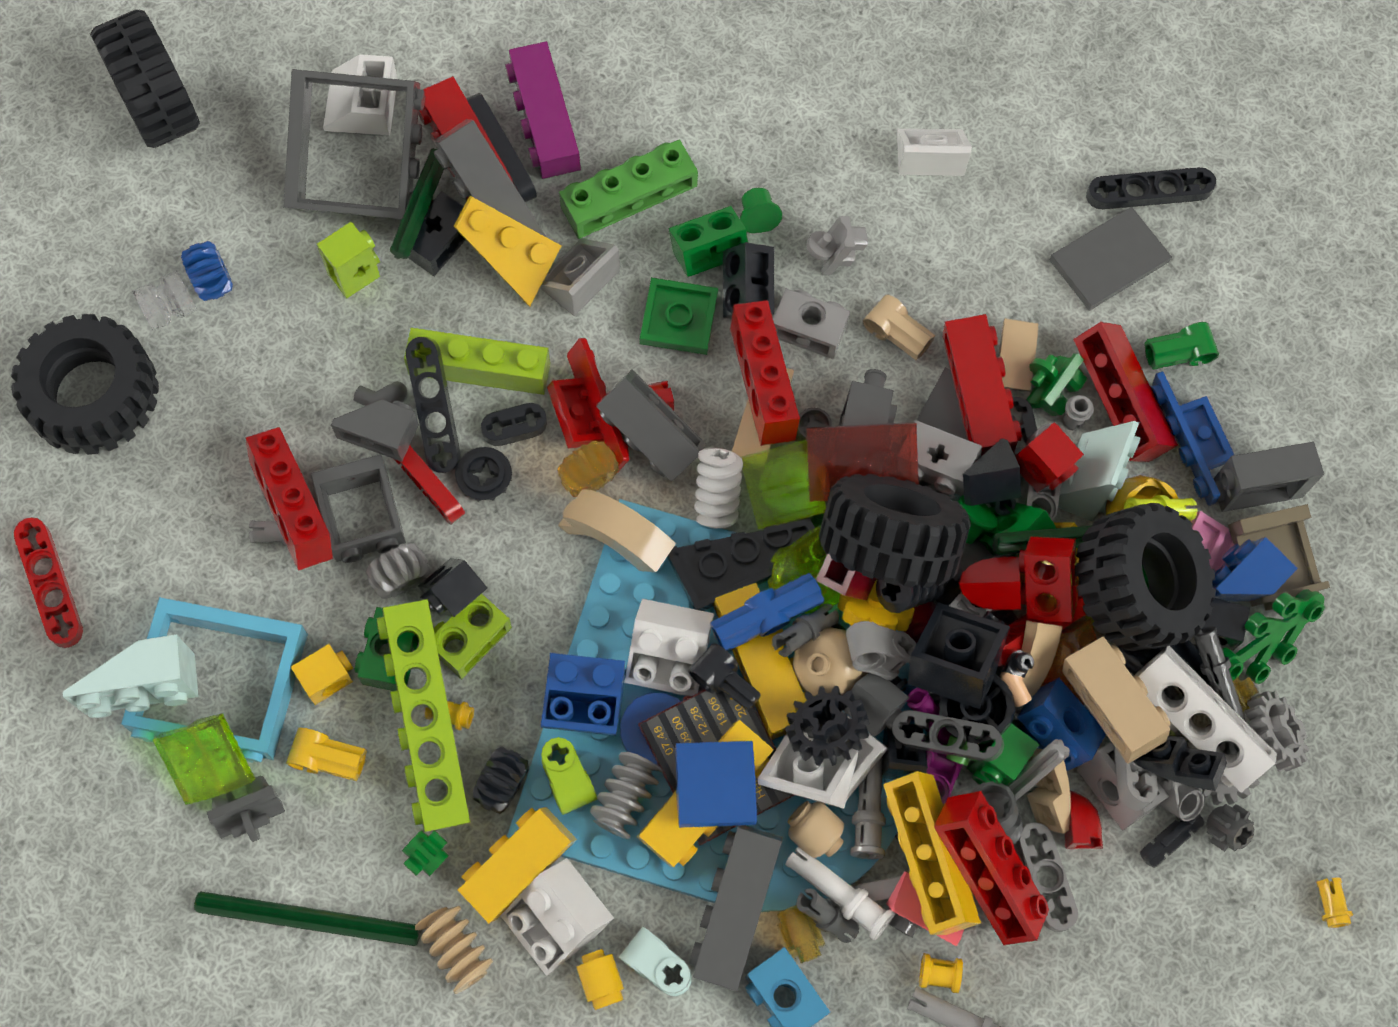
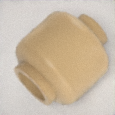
[787,801,844,858]

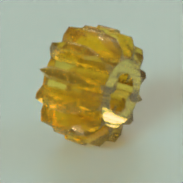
[557,441,619,497]

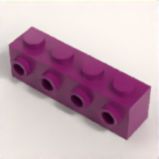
[505,41,581,179]

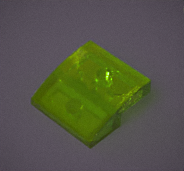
[741,439,826,530]
[152,713,255,805]

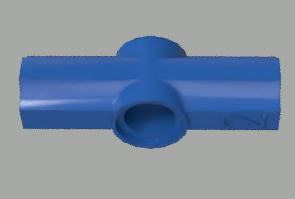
[710,573,824,651]

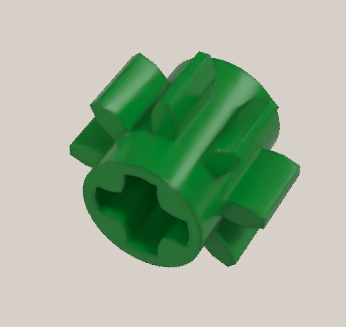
[402,830,449,877]

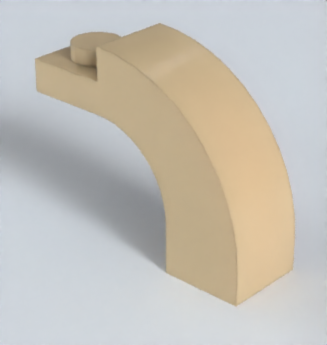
[558,489,676,572]

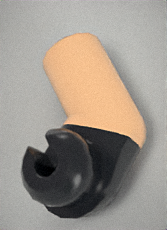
[1000,650,1034,707]

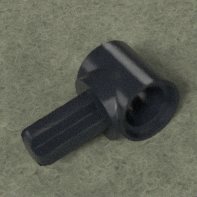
[688,643,761,710]

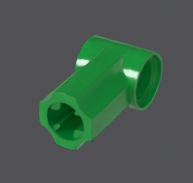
[1144,322,1219,370]

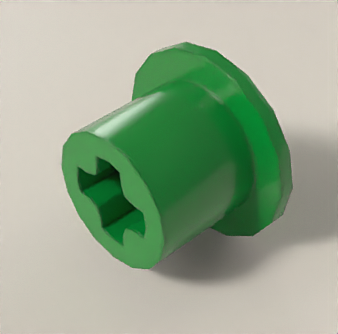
[740,187,782,234]
[958,495,998,544]

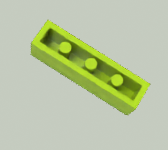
[404,328,551,395]

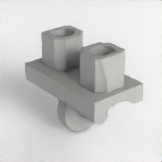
[807,216,868,275]

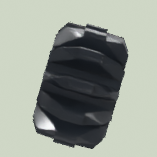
[472,747,529,814]

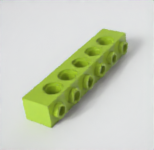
[376,599,470,832]

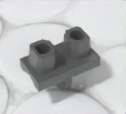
[207,775,285,842]

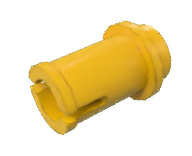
[425,701,475,731]
[1316,877,1353,928]

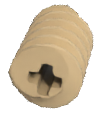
[415,906,493,994]

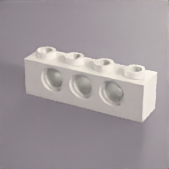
[1135,646,1277,793]

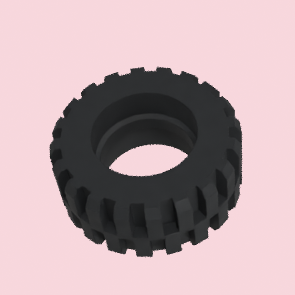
[90,9,200,148]
[11,314,159,455]
[819,474,971,587]
[1075,503,1216,652]

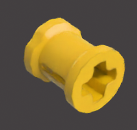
[919,953,963,994]

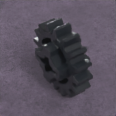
[785,686,870,766]

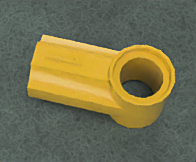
[286,727,367,781]

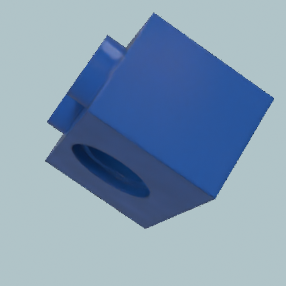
[1017,678,1106,771]

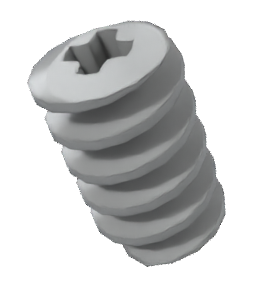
[590,752,663,840]

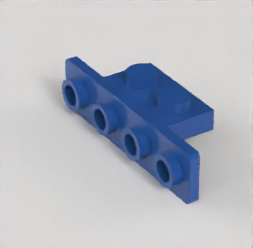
[1151,371,1234,506]

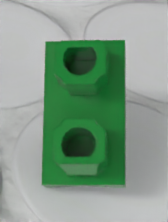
[1026,353,1088,416]

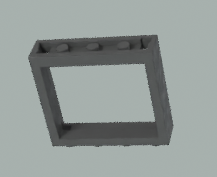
[283,69,425,219]

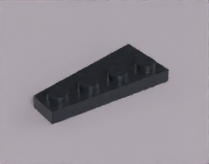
[667,518,825,611]

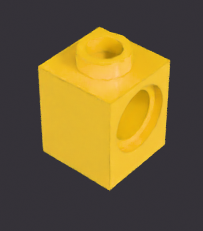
[291,644,354,705]

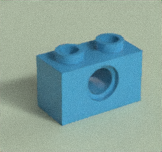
[744,947,830,1027]

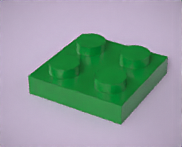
[639,277,719,355]

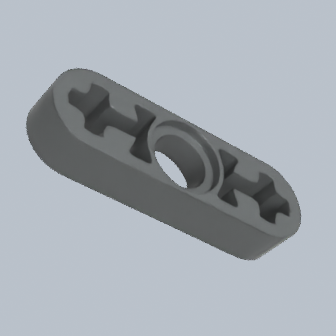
[892,710,1004,762]

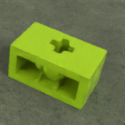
[317,222,380,299]

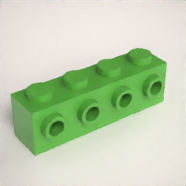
[559,139,698,239]

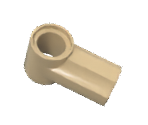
[863,295,935,360]

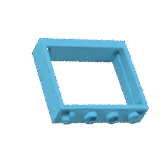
[121,597,308,763]

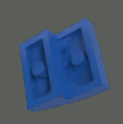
[675,741,757,828]

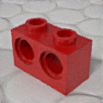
[1019,537,1078,622]

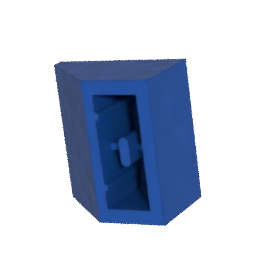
[1212,537,1298,602]
[541,653,626,736]

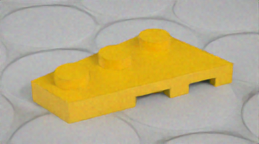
[454,196,562,306]

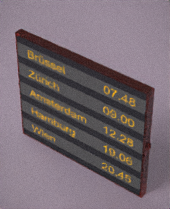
[637,690,795,846]

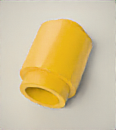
[576,949,624,1010]

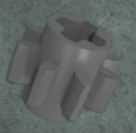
[1206,804,1254,852]

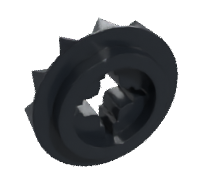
[455,447,512,502]

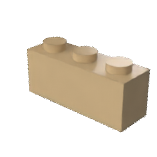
[1062,636,1171,764]

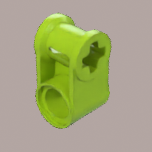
[541,737,598,815]

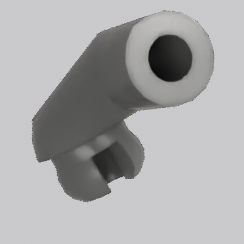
[353,381,407,406]

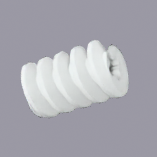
[694,448,743,528]

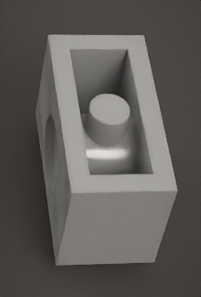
[773,288,850,359]
[1077,742,1169,831]

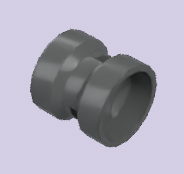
[795,408,832,452]

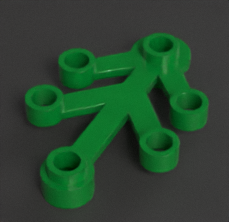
[1222,589,1325,684]

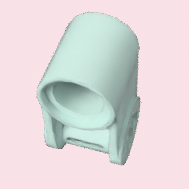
[618,927,692,996]

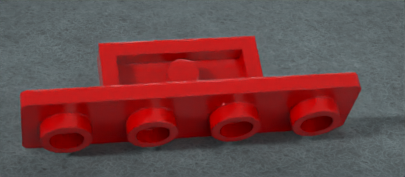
[547,338,629,475]

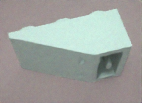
[1058,421,1140,521]
[63,634,198,718]

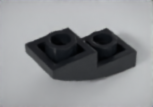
[1136,736,1227,791]

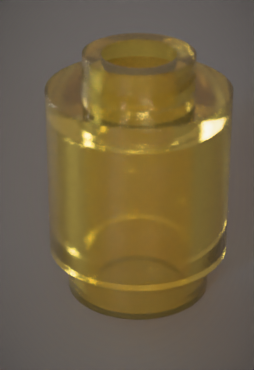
[777,905,826,964]

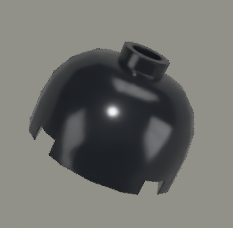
[939,674,1016,746]

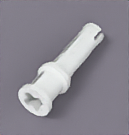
[786,847,895,941]

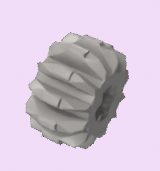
[366,543,431,599]

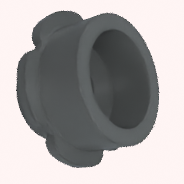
[888,908,922,938]

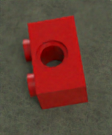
[1015,422,1084,493]

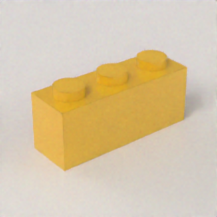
[458,807,577,924]

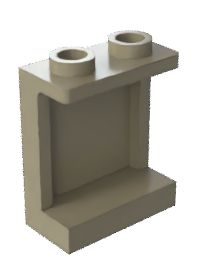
[1228,504,1330,611]

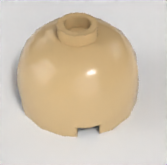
[792,627,868,696]

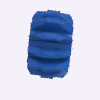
[181,241,233,301]

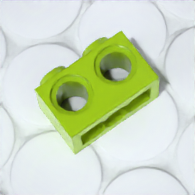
[433,594,512,680]

